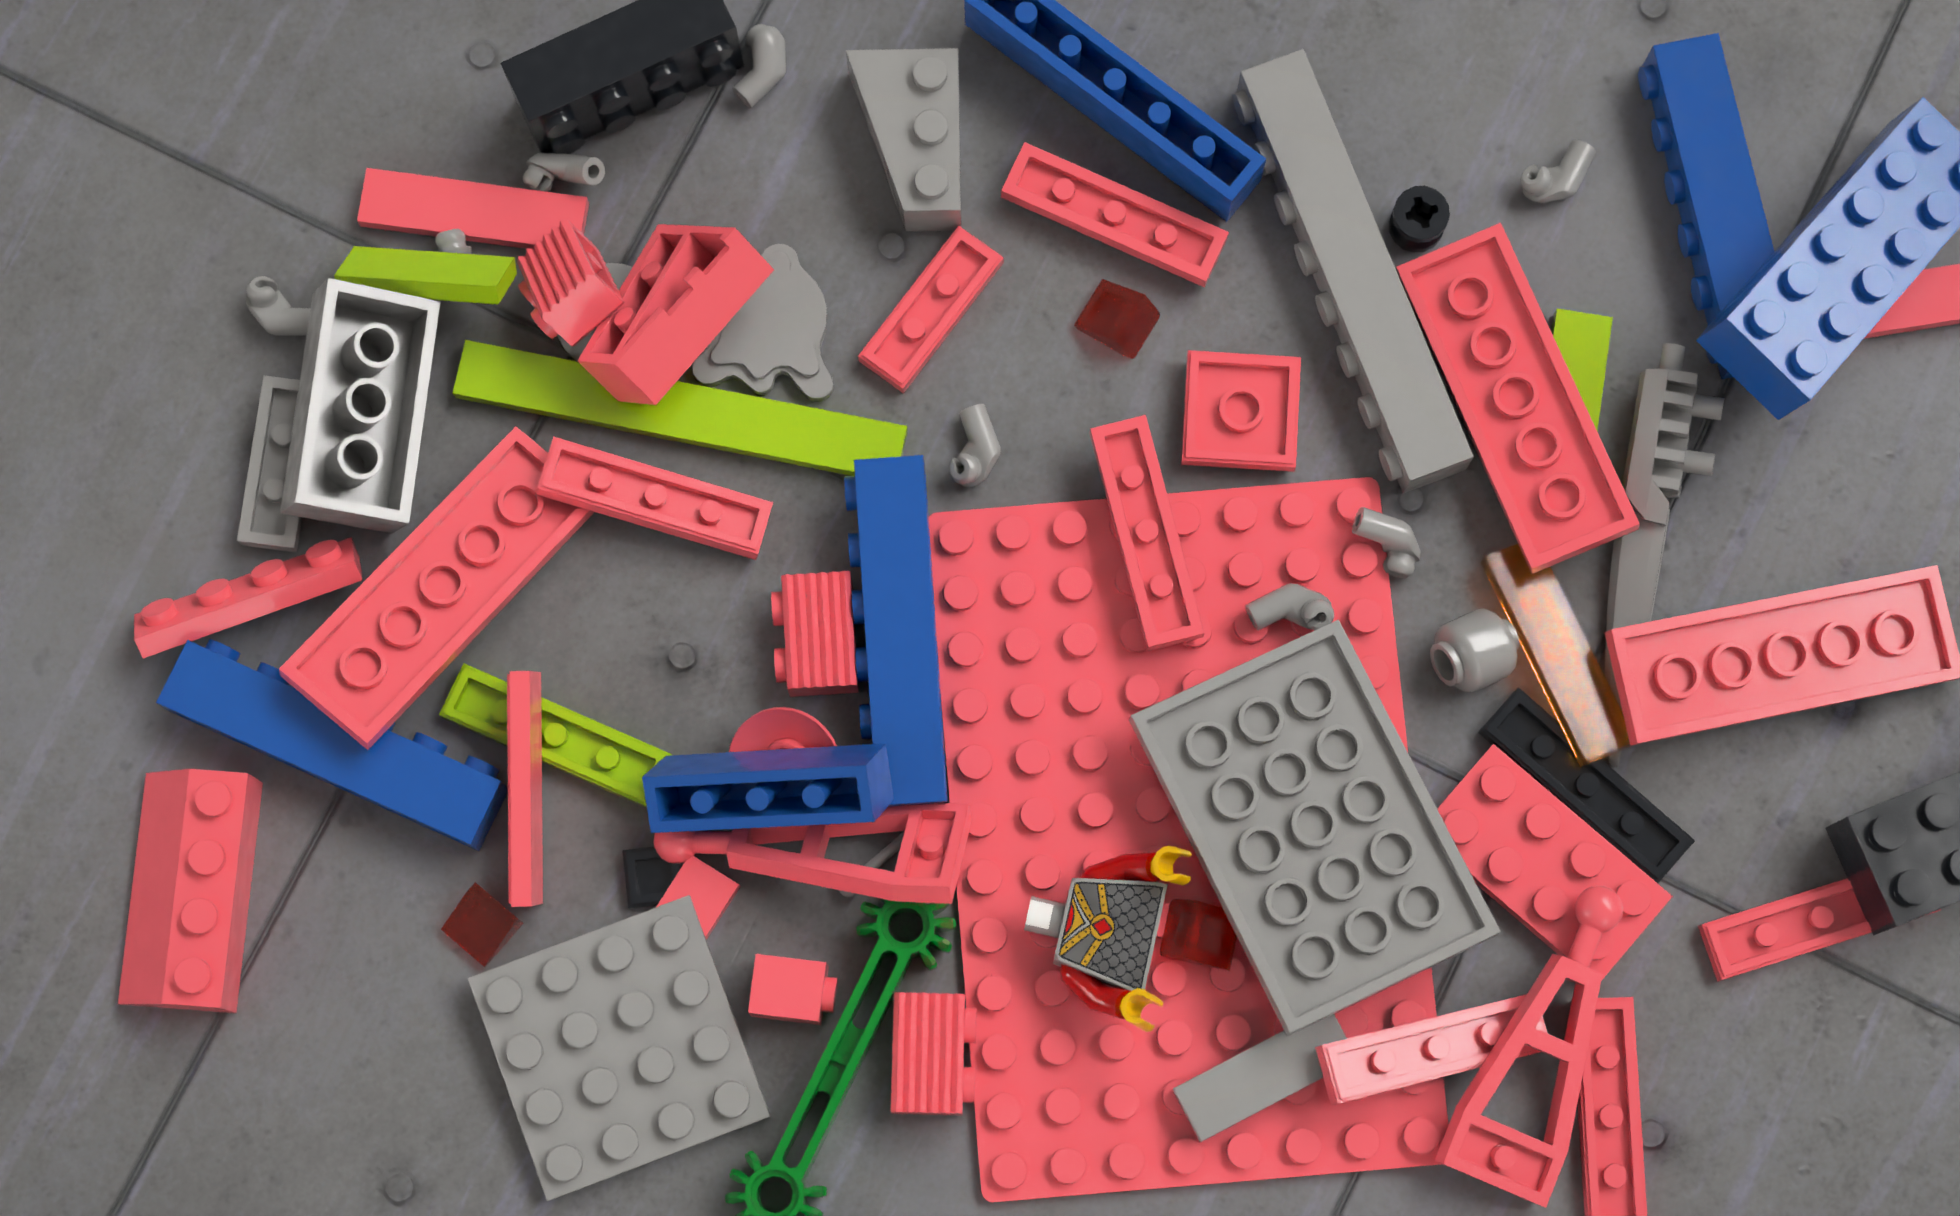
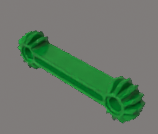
[725,898,956,1216]

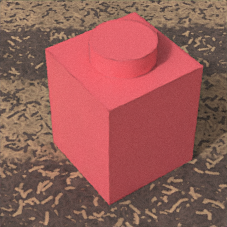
[748,954,838,1025]

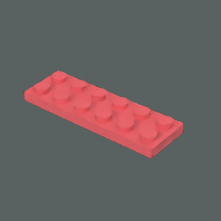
[1396,223,1640,574]
[279,426,595,750]
[1604,565,1960,746]

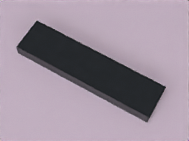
[1478,687,1695,883]

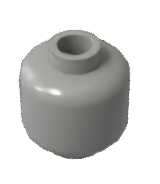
[1430,608,1520,693]

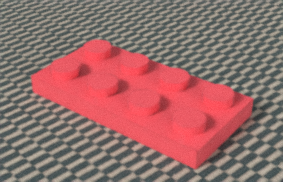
[1437,744,1673,981]

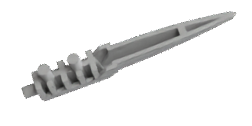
[1605,343,1725,768]

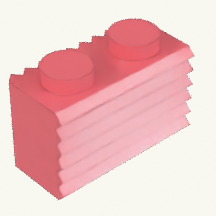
[517,219,625,347]
[771,571,859,697]
[891,992,977,1116]

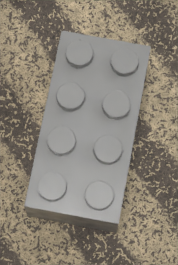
[280,278,441,534]

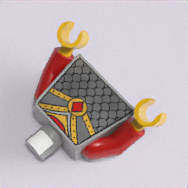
[1024,846,1192,1032]

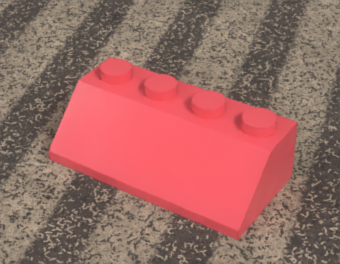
[118,769,263,1013]

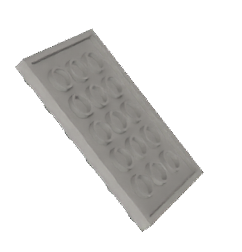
[1129,619,1501,1036]

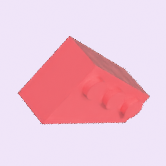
[578,224,774,405]

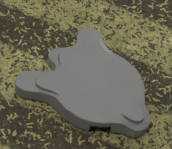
[692,244,834,402]

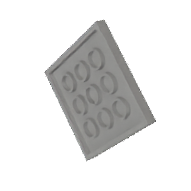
[468,895,771,1201]

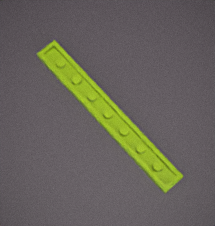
[453,340,908,476]

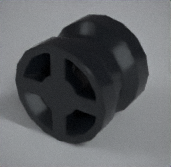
[1389,186,1450,253]

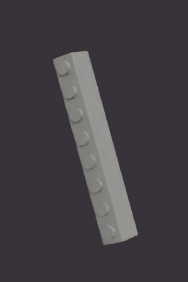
[1232,49,1474,493]

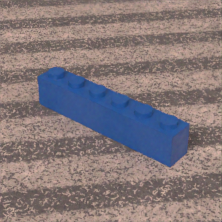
[964,0,1266,222]
[1638,33,1774,379]
[844,455,948,807]
[156,639,508,851]

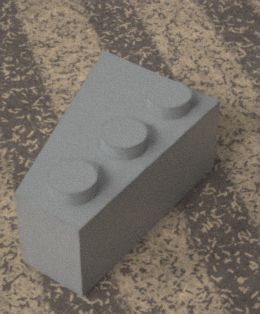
[846,48,961,232]

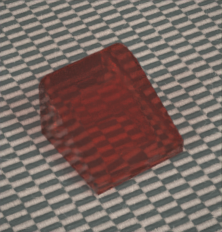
[1074,279,1160,359]
[441,882,523,968]
[1160,899,1237,971]

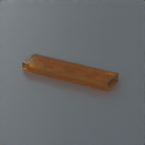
[1480,544,1631,767]

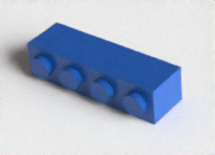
[642,743,894,833]

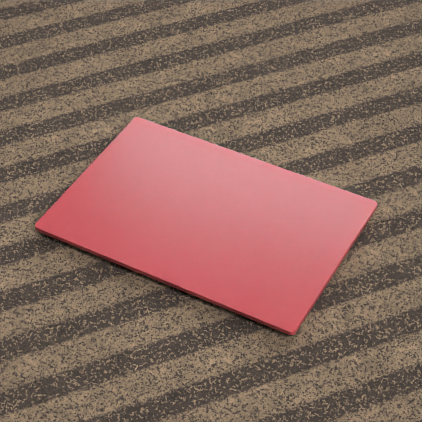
[929,477,1449,1202]

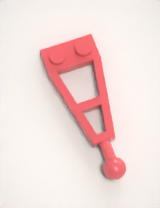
[653,803,972,904]
[1435,886,1623,1208]

